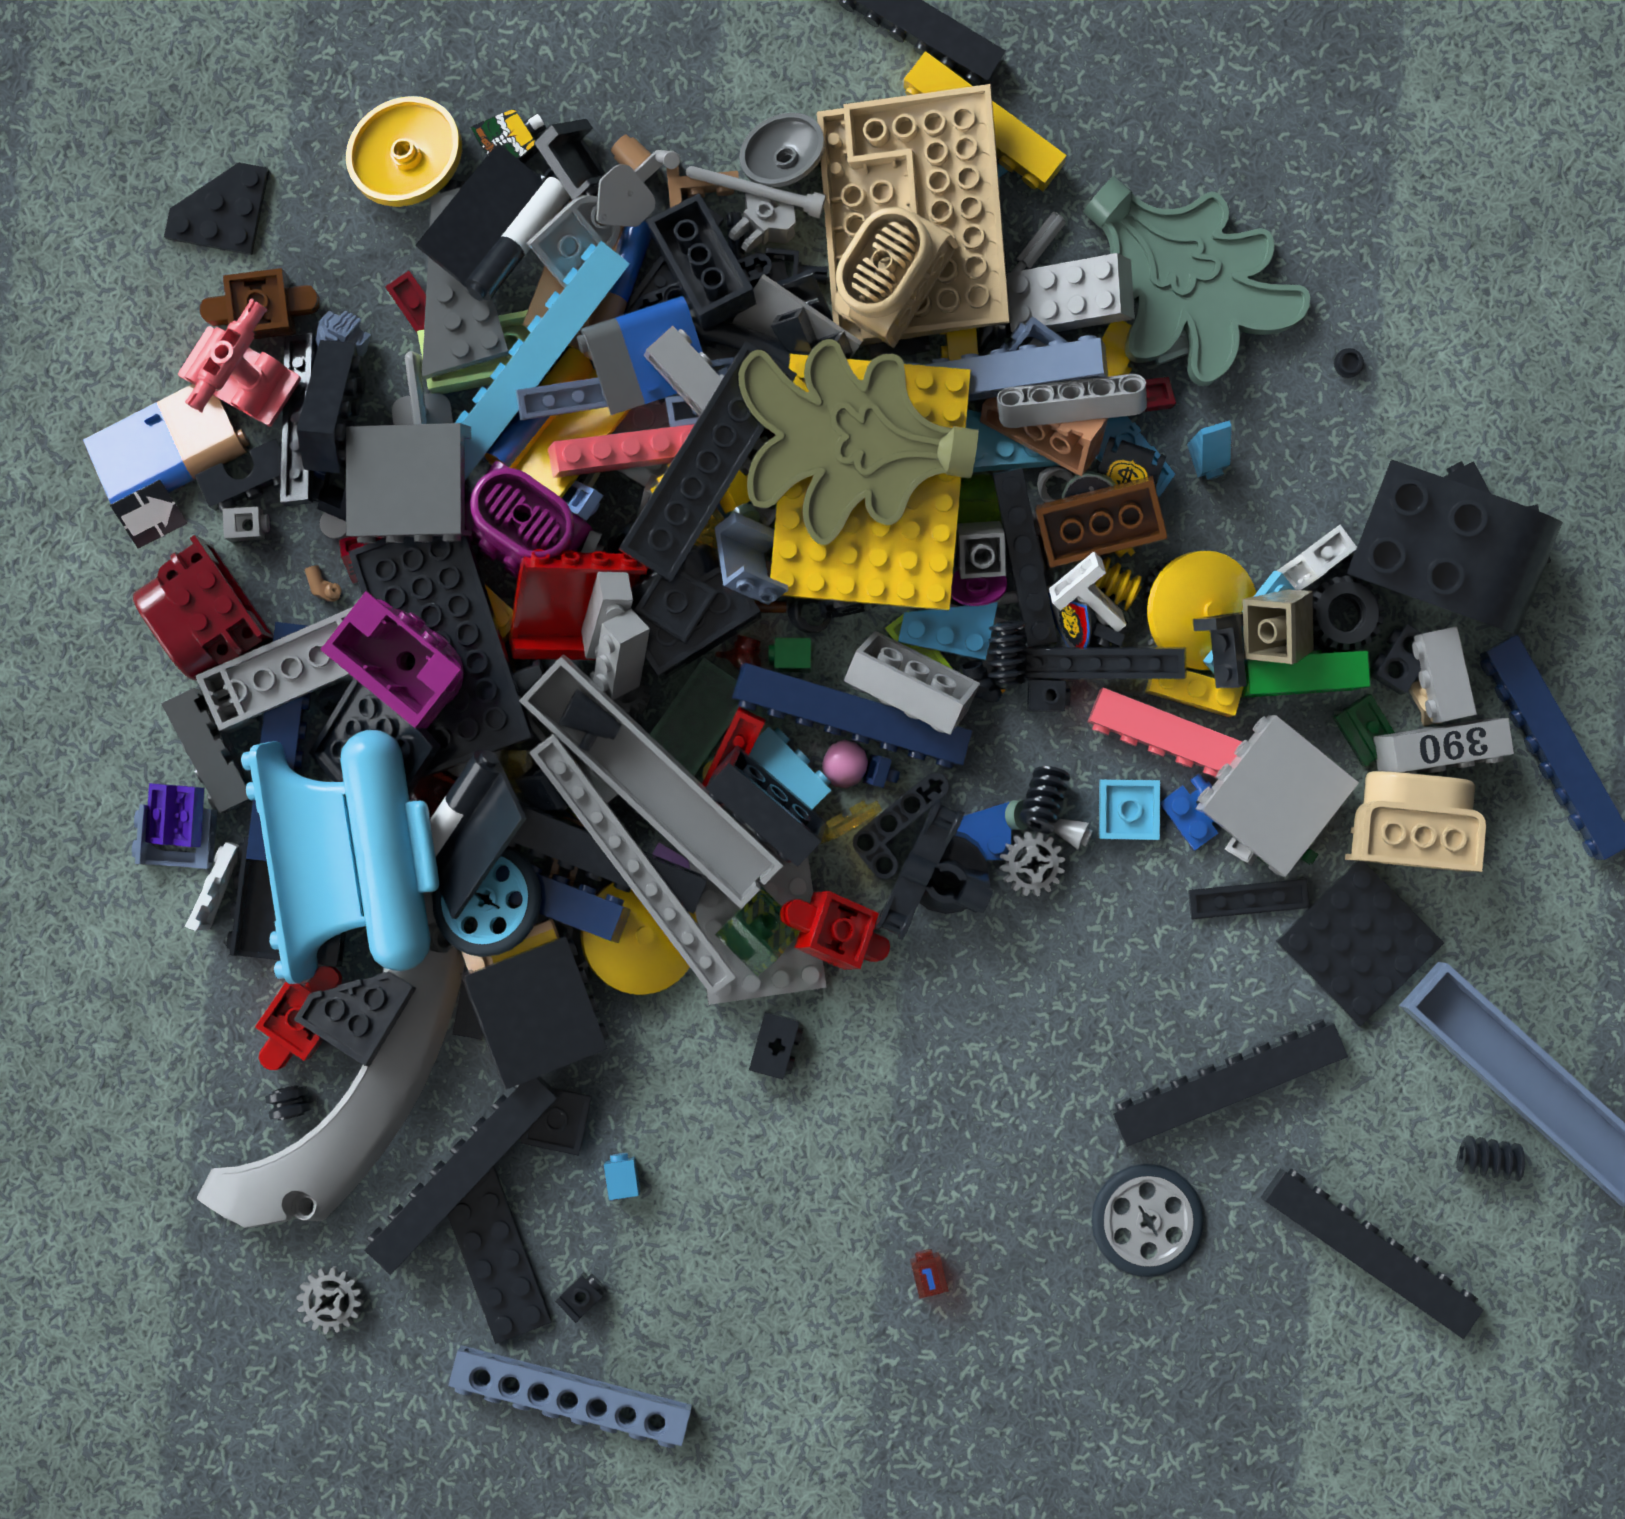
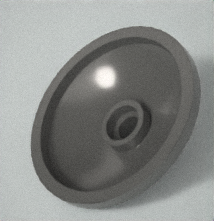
[739,113,825,187]

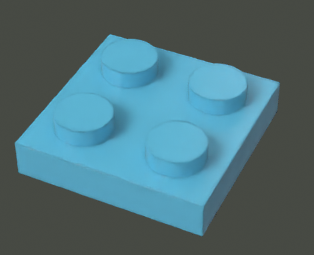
[1099,780,1160,840]

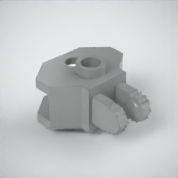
[728,193,796,253]

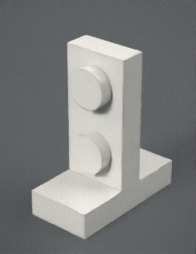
[1277,525,1357,590]
[1049,552,1126,632]

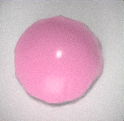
[822,740,868,788]

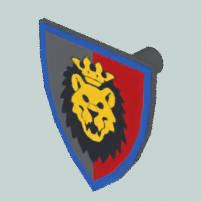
[1048,591,1094,647]

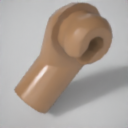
[304,565,342,602]

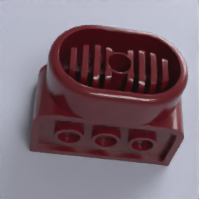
[133,535,274,681]

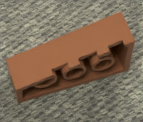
[980,397,1108,477]

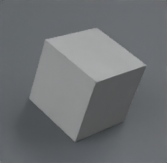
[956,521,1006,579]

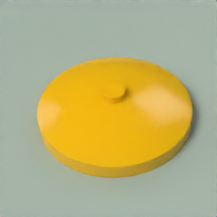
[346,97,462,207]
[1147,551,1256,670]
[581,882,697,995]

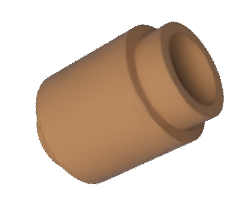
[611,135,651,170]

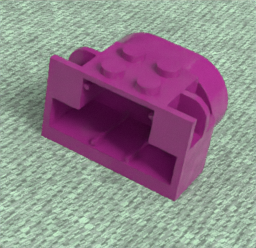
[465,461,593,579]
[320,591,464,728]

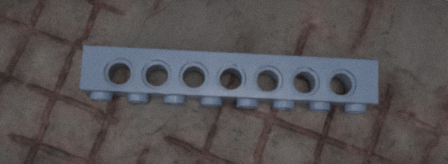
[448,1345,692,1448]

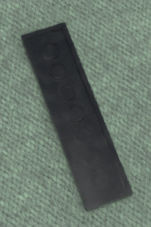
[618,341,797,582]

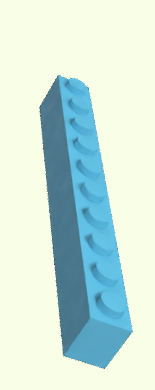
[455,241,630,480]

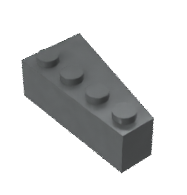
[161,688,253,813]

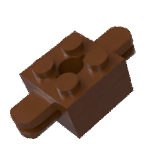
[200,268,321,340]

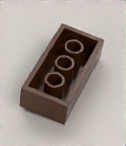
[1035,475,1167,568]

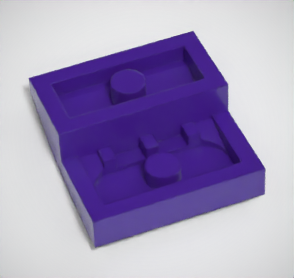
[145,783,205,847]

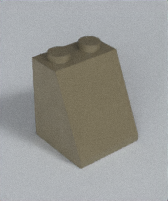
[1243,589,1314,664]

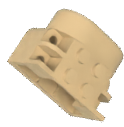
[834,207,958,348]
[1345,771,1486,872]

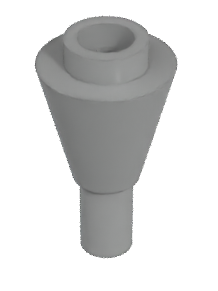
[1049,819,1093,850]

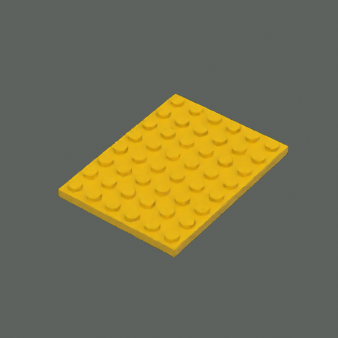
[770,354,971,611]

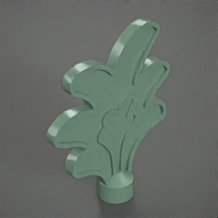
[1083,176,1310,386]

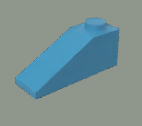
[1187,420,1232,480]

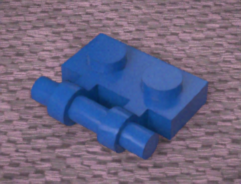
[1160,773,1218,851]

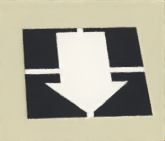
[110,480,188,549]

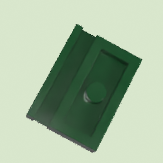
[1332,693,1395,767]

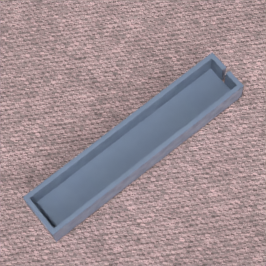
[1399,962,1625,1208]

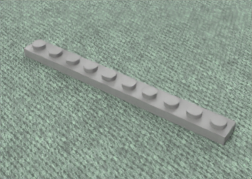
[529,734,736,996]

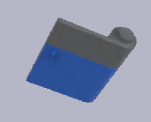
[576,296,703,415]

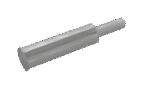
[1007,212,1066,288]

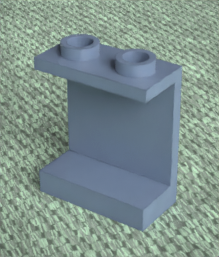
[715,512,788,605]

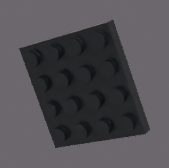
[309,678,441,796]
[1276,861,1444,1026]

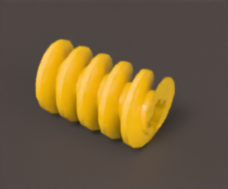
[1095,555,1142,611]

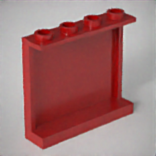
[509,549,647,660]

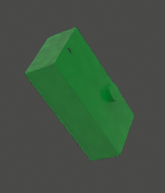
[1240,650,1370,698]

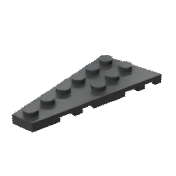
[422,188,510,380]

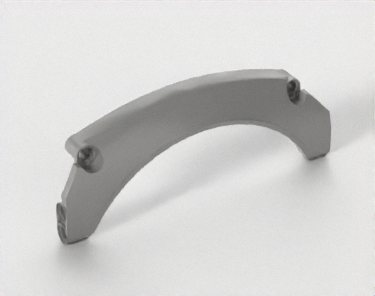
[197,891,465,1228]

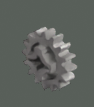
[1000,831,1065,896]
[297,1266,364,1334]

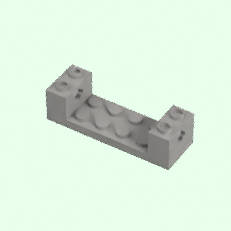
[196,607,353,733]

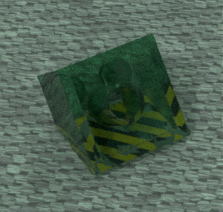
[715,886,800,977]

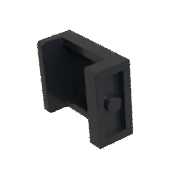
[534,119,606,200]

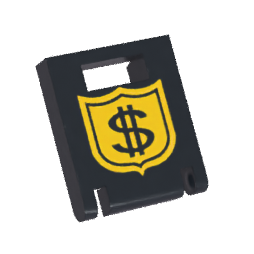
[1097,436,1167,486]

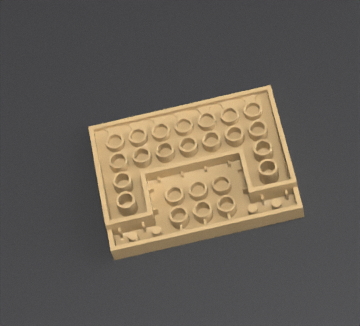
[817,84,1010,346]

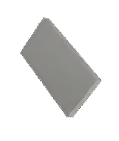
[732,274,862,359]

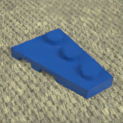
[957,801,1011,860]

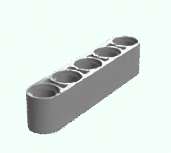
[997,374,1147,428]

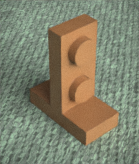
[666,165,739,208]

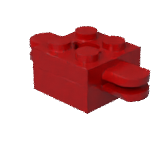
[780,891,890,970]
[255,966,343,1070]

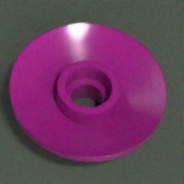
[951,570,1007,606]

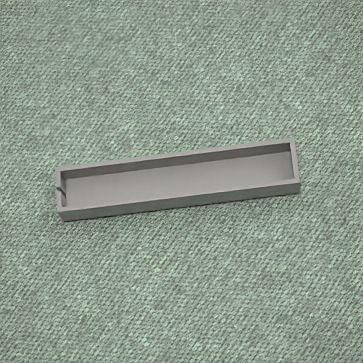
[519,654,783,909]

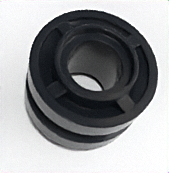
[265,1085,312,1121]

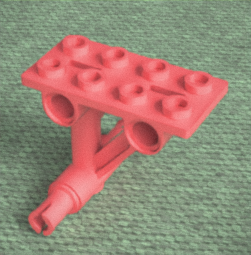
[178,299,301,427]

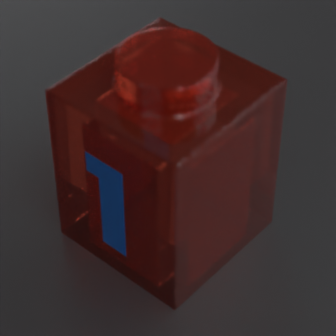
[910,1249,949,1299]

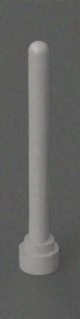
[686,166,826,218]

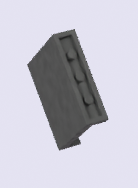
[346,423,472,544]

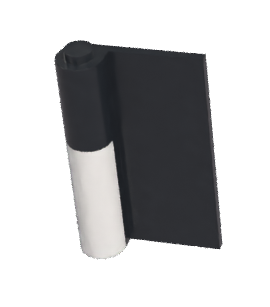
[415,142,570,301]
[430,750,527,919]

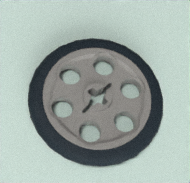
[1091,1164,1204,1277]

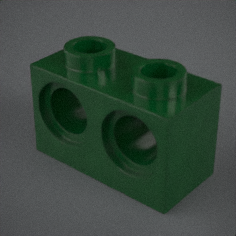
[769,638,811,673]

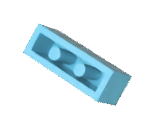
[749,727,831,809]

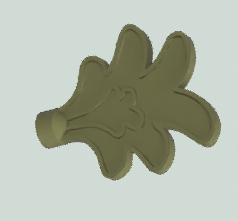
[738,339,979,545]

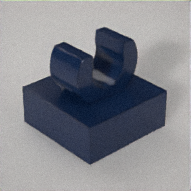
[862,755,900,788]

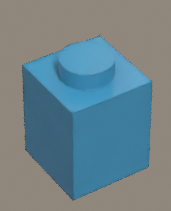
[604,1153,640,1200]

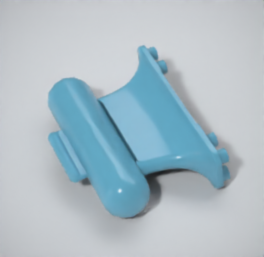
[241,730,439,984]

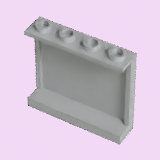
[1195,715,1359,877]

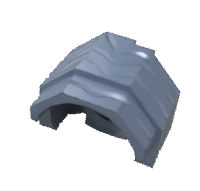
[315,311,371,357]

